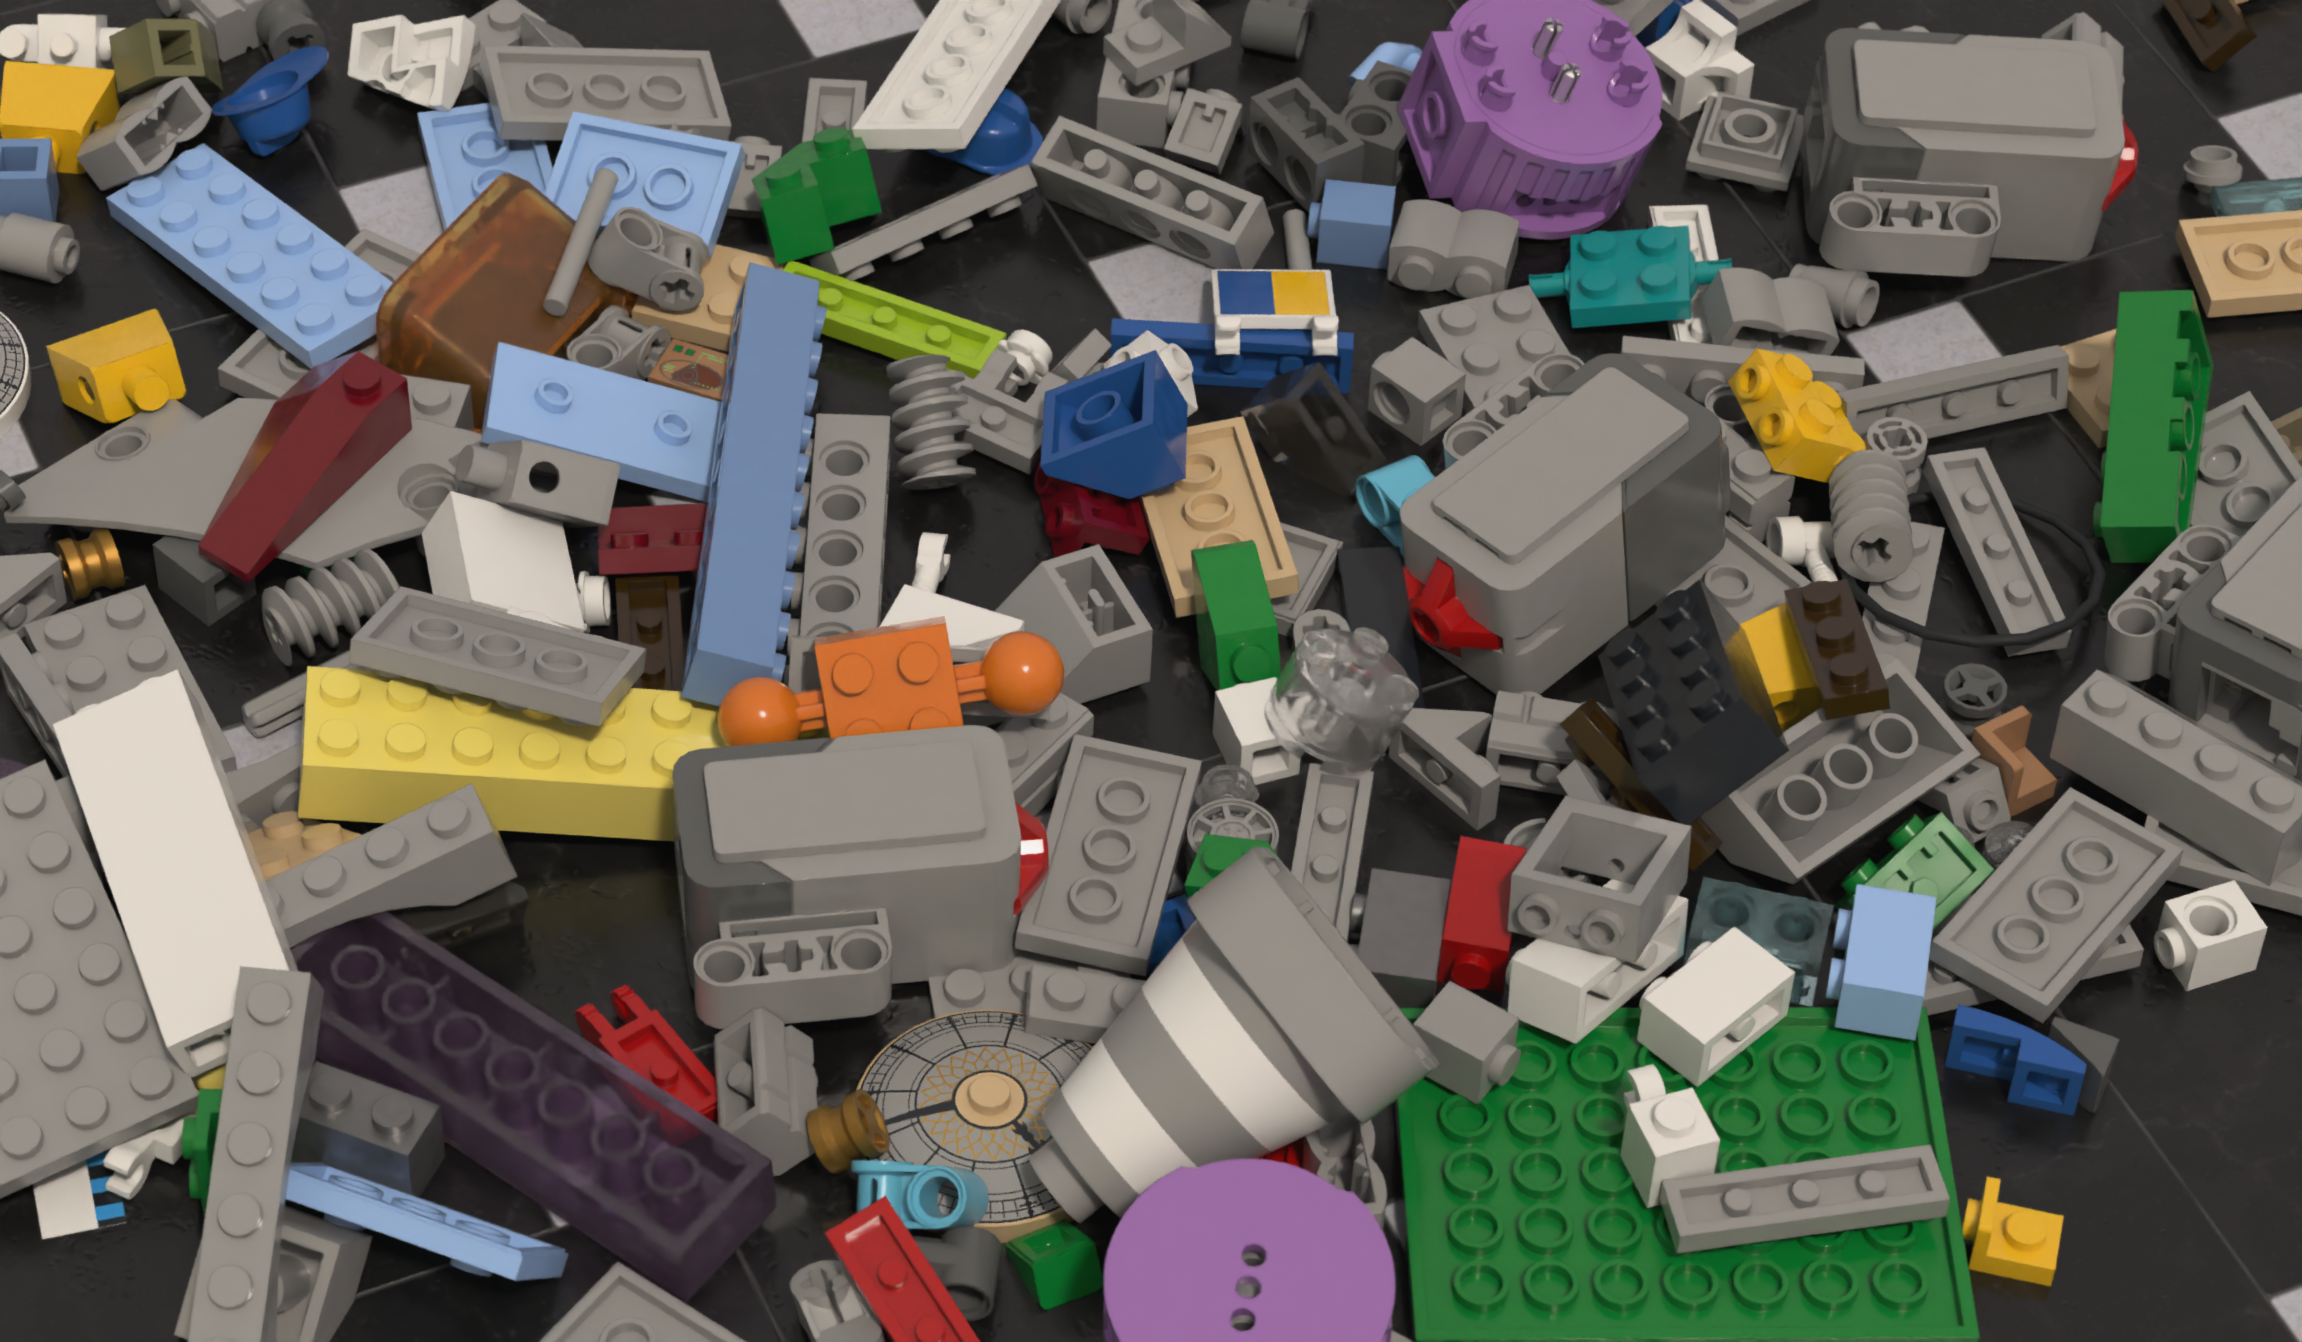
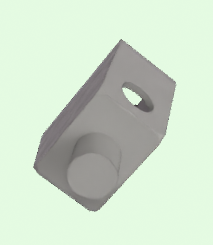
[456,440,621,529]

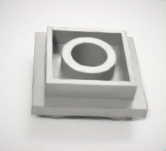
[1685,92,1804,192]

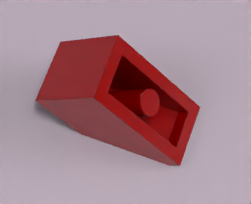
[1437,836,1527,994]

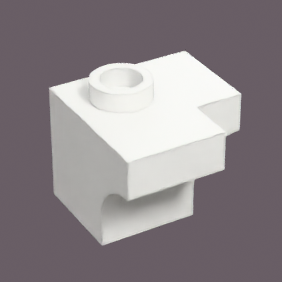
[1645,0,1754,121]

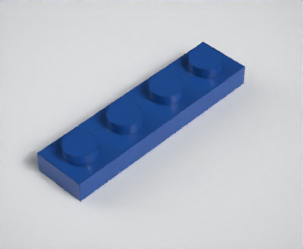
[1110,318,1354,394]

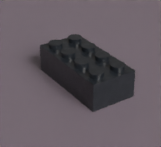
[1598,580,1789,825]

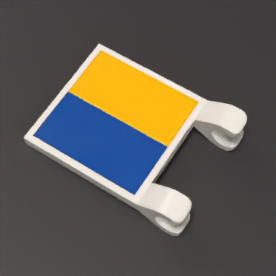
[1211,269,1339,356]

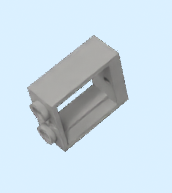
[1508,796,1692,963]

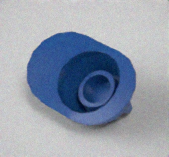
[211,46,329,156]
[922,88,1043,176]

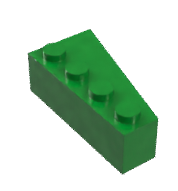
[2093,290,2214,563]

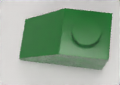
[1191,540,1282,691]

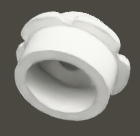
[997,330,1052,385]
[575,571,611,633]

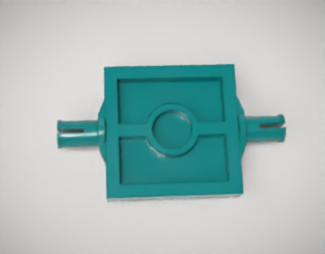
[1529,225,1732,328]

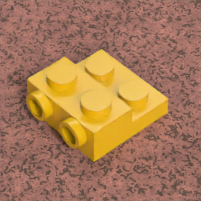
[1727,348,1866,483]

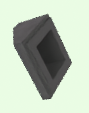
[2048,1017,2120,1114]

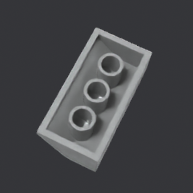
[1700,657,1981,885]
[2050,669,2302,886]

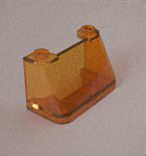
[376,173,640,434]

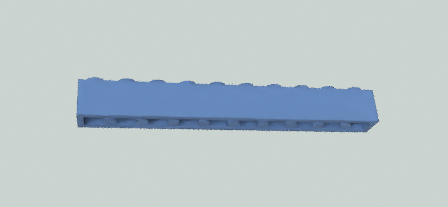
[681,262,827,707]

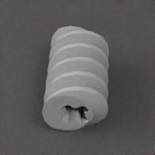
[886,354,976,490]
[1828,449,1914,582]
[261,549,400,666]

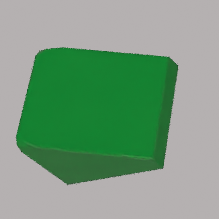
[1004,1220,1104,1310]

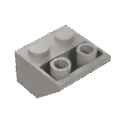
[994,544,1153,704]

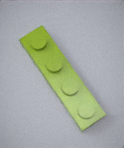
[782,261,1006,379]

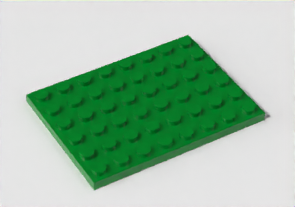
[1394,1007,1980,1342]

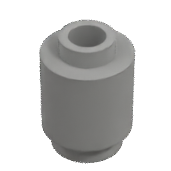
[0,212,80,283]

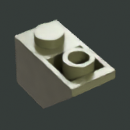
[109,19,223,94]

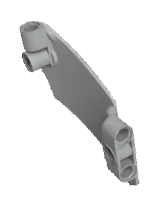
[4,398,489,569]

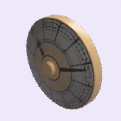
[856,1010,1093,1243]

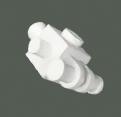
[0,14,126,69]

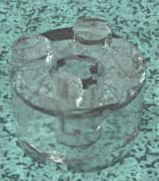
[1264,627,1419,777]

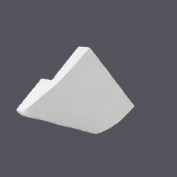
[348,15,476,112]

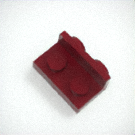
[1034,462,1150,558]
[598,503,707,575]

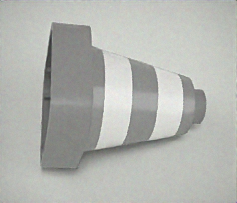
[1029,847,1439,1223]

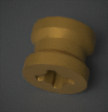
[55,528,125,601]
[806,1089,890,1174]

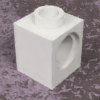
[2154,880,2268,991]

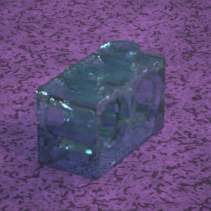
[1684,877,1834,1007]

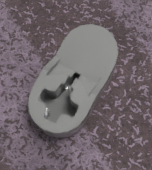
[790,1260,885,1342]

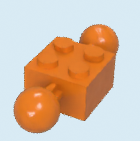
[718,616,1064,746]

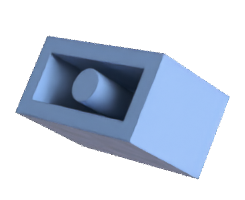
[1825,884,1937,1041]

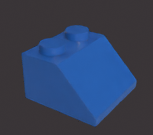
[1040,350,1188,499]

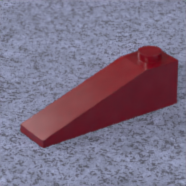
[198,351,412,583]

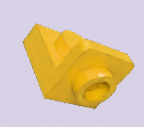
[1962,1176,2064,1287]

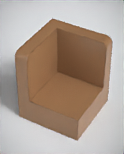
[1971,706,2057,817]

